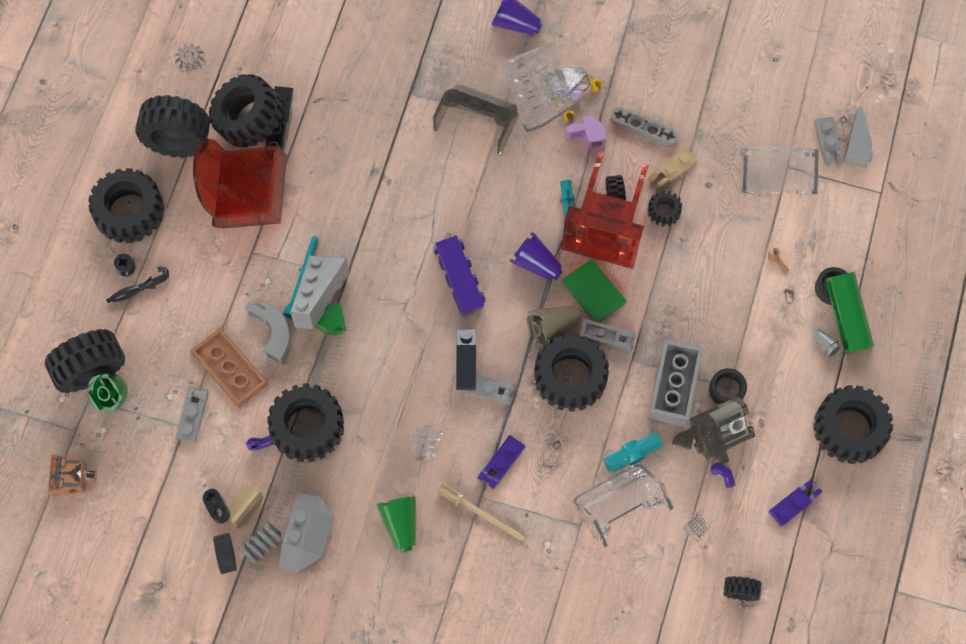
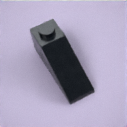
[456,329,476,390]

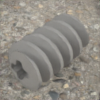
[238,520,283,565]

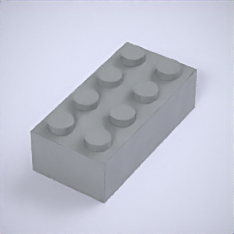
[648,339,703,427]

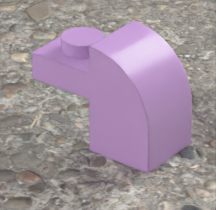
[565,116,607,150]

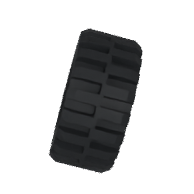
[209,74,282,148]
[135,95,211,158]
[88,168,164,243]
[44,329,125,393]
[534,334,609,412]
[267,383,344,462]
[813,385,894,464]

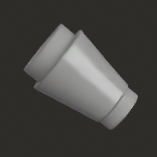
[812,329,841,357]

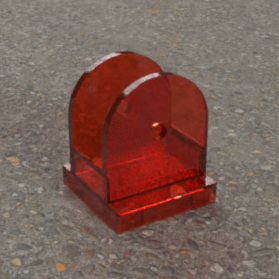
[561,152,649,269]

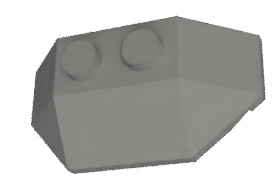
[279,492,334,573]

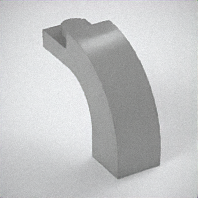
[245,302,291,365]

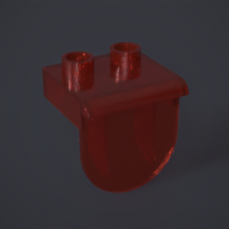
[193,139,287,229]

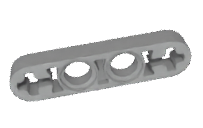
[610,107,678,147]

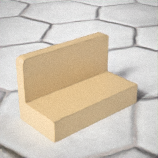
[221,484,263,528]

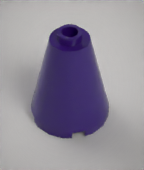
[491,0,543,36]
[509,231,563,281]

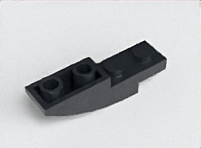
[264,86,294,158]

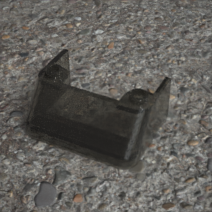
[433,85,519,156]

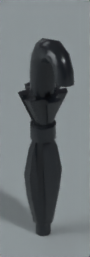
[106,267,169,303]

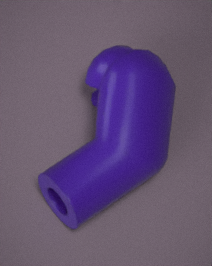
[246,435,274,451]
[710,462,736,488]

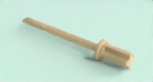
[437,483,526,541]

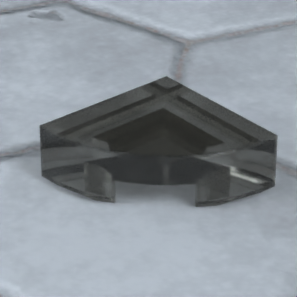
[672,429,696,450]

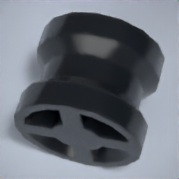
[114,254,135,277]

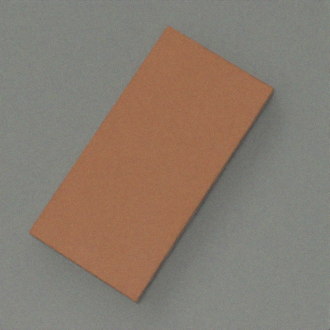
[190,327,269,408]

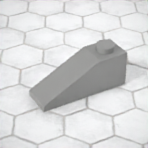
[843,107,874,168]

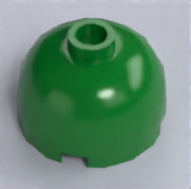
[88,372,128,412]

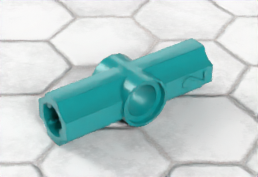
[603,432,663,473]

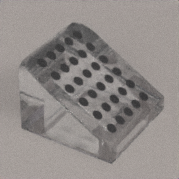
[683,512,711,542]

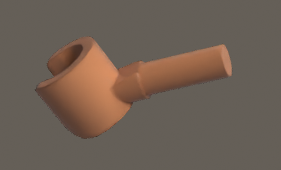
[768,248,789,273]

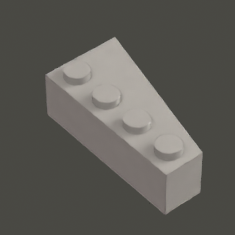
[291,256,350,329]

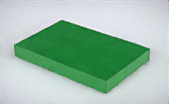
[562,259,627,323]

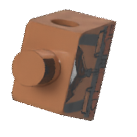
[48,455,97,496]

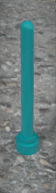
[282,236,319,320]

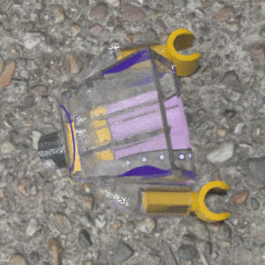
[545,66,602,124]

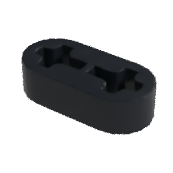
[202,489,231,524]

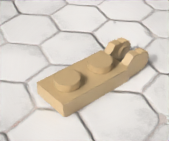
[648,147,698,190]

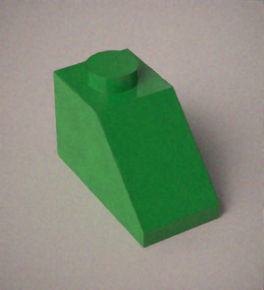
[314,303,347,336]

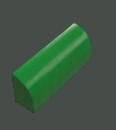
[825,272,875,353]

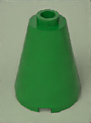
[377,496,416,553]

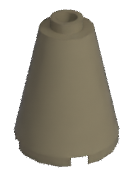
[527,305,582,347]

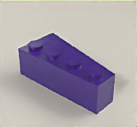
[433,235,486,316]

